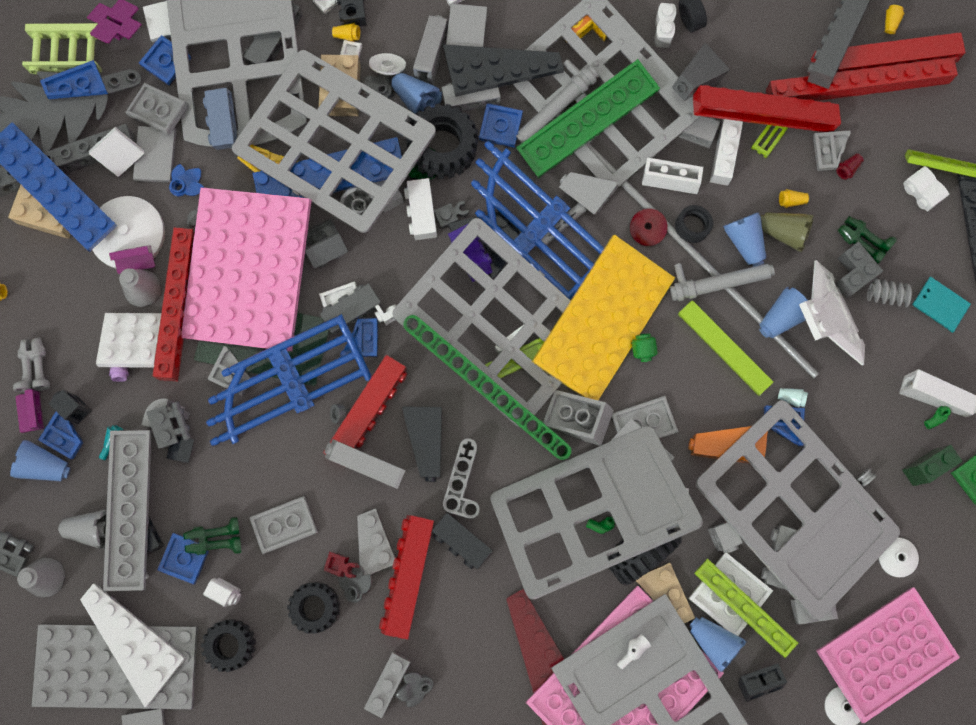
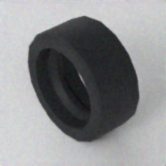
[679,0,707,33]
[675,205,713,243]

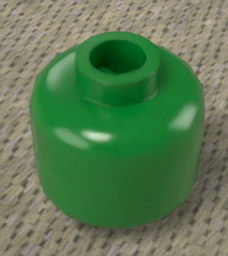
[632,333,658,362]

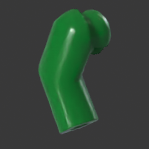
[924,406,951,430]
[586,517,615,534]

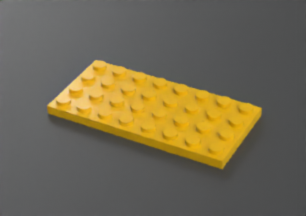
[532,235,675,400]

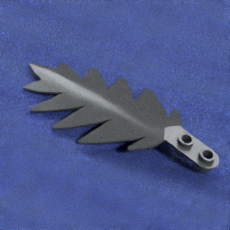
[0,69,141,153]

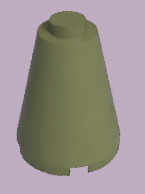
[761,212,814,252]

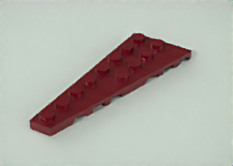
[506,589,564,725]

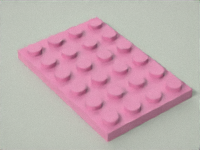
[816,587,960,723]

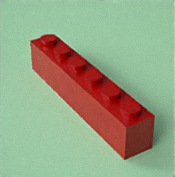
[323,355,408,467]
[379,515,434,639]

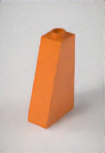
[688,426,768,464]

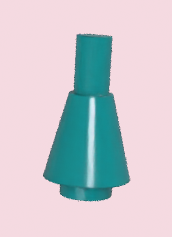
[99,425,124,460]

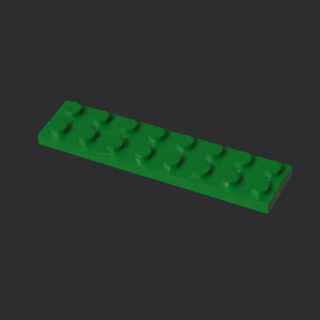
[516,59,660,178]

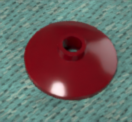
[630,208,668,246]

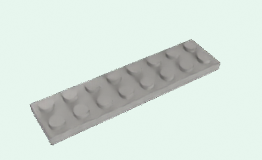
[103,430,152,591]

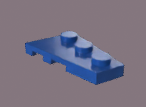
[40,60,108,99]

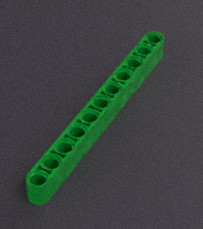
[403,315,571,460]

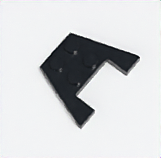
[448,212,521,279]

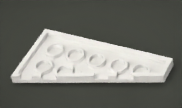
[80,583,186,708]

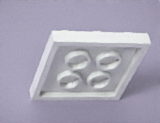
[96,313,161,367]
[688,553,773,636]

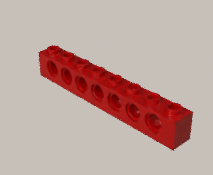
[153,228,195,382]

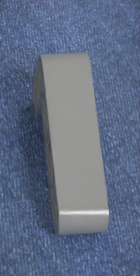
[443,438,480,519]

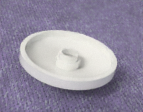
[92,196,165,269]

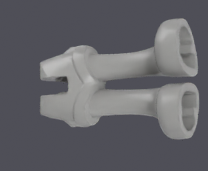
[13,337,50,392]

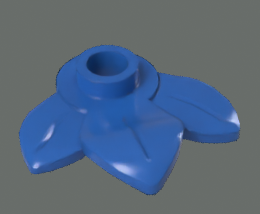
[169,164,204,197]

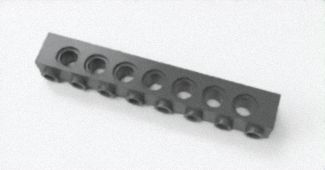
[0,124,137,197]

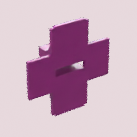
[87,0,142,43]

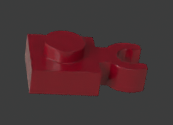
[324,551,360,578]

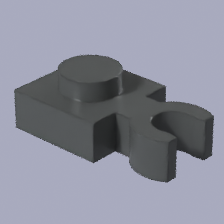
[434,201,469,229]

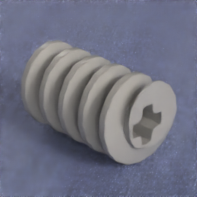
[867,278,912,308]

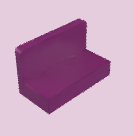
[109,245,156,274]
[16,389,44,433]

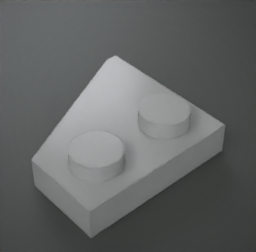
[813,131,851,171]
[208,346,251,396]

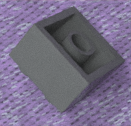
[305,219,348,269]

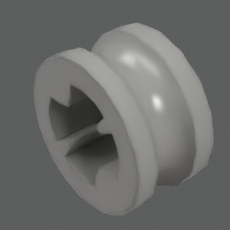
[856,468,877,487]

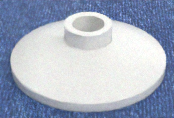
[369,53,406,76]
[879,538,919,577]
[824,686,860,725]

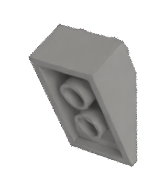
[543,390,614,446]

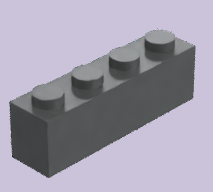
[244,3,303,65]

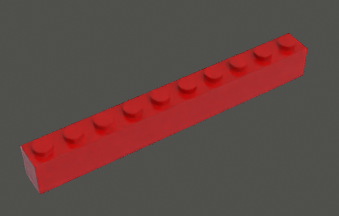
[766,57,958,101]

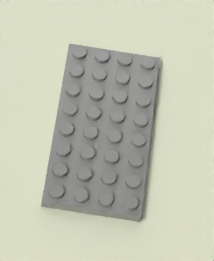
[32,624,198,709]

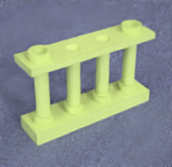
[22,23,102,75]

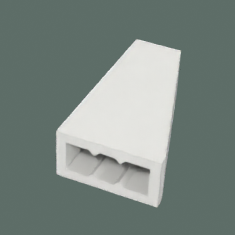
[899,370,976,417]

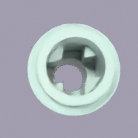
[778,388,808,408]

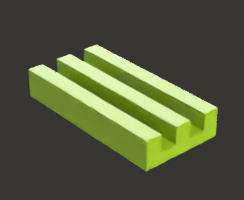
[751,125,788,158]

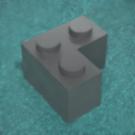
[835,242,883,299]

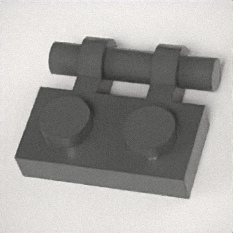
[146,401,191,449]
[0,531,34,577]

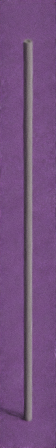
[559,113,819,379]

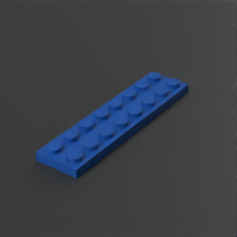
[0,122,117,252]
[253,137,402,198]

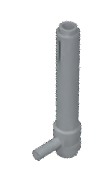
[516,60,599,143]
[670,263,775,302]

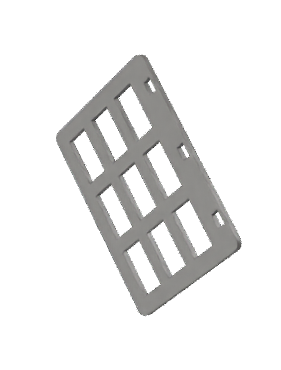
[513,0,701,188]
[232,50,436,233]
[392,218,571,427]

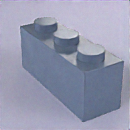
[203,88,238,150]

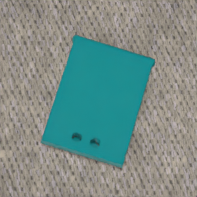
[912,277,971,333]

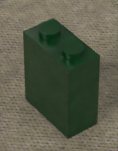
[902,445,963,486]

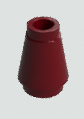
[836,153,864,180]

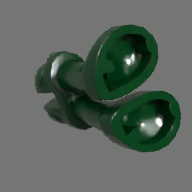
[837,216,897,264]
[183,517,241,555]

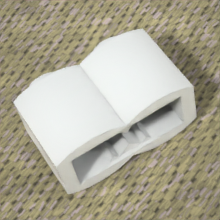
[654,3,676,48]
[903,166,949,212]
[203,578,242,607]

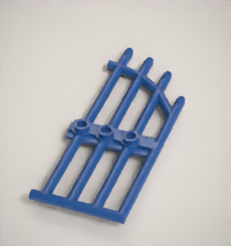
[471,141,604,300]
[206,314,372,446]

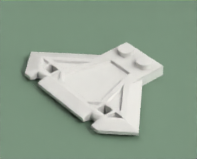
[799,260,865,365]

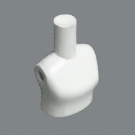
[617,634,651,669]

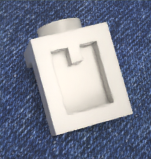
[375,304,396,326]

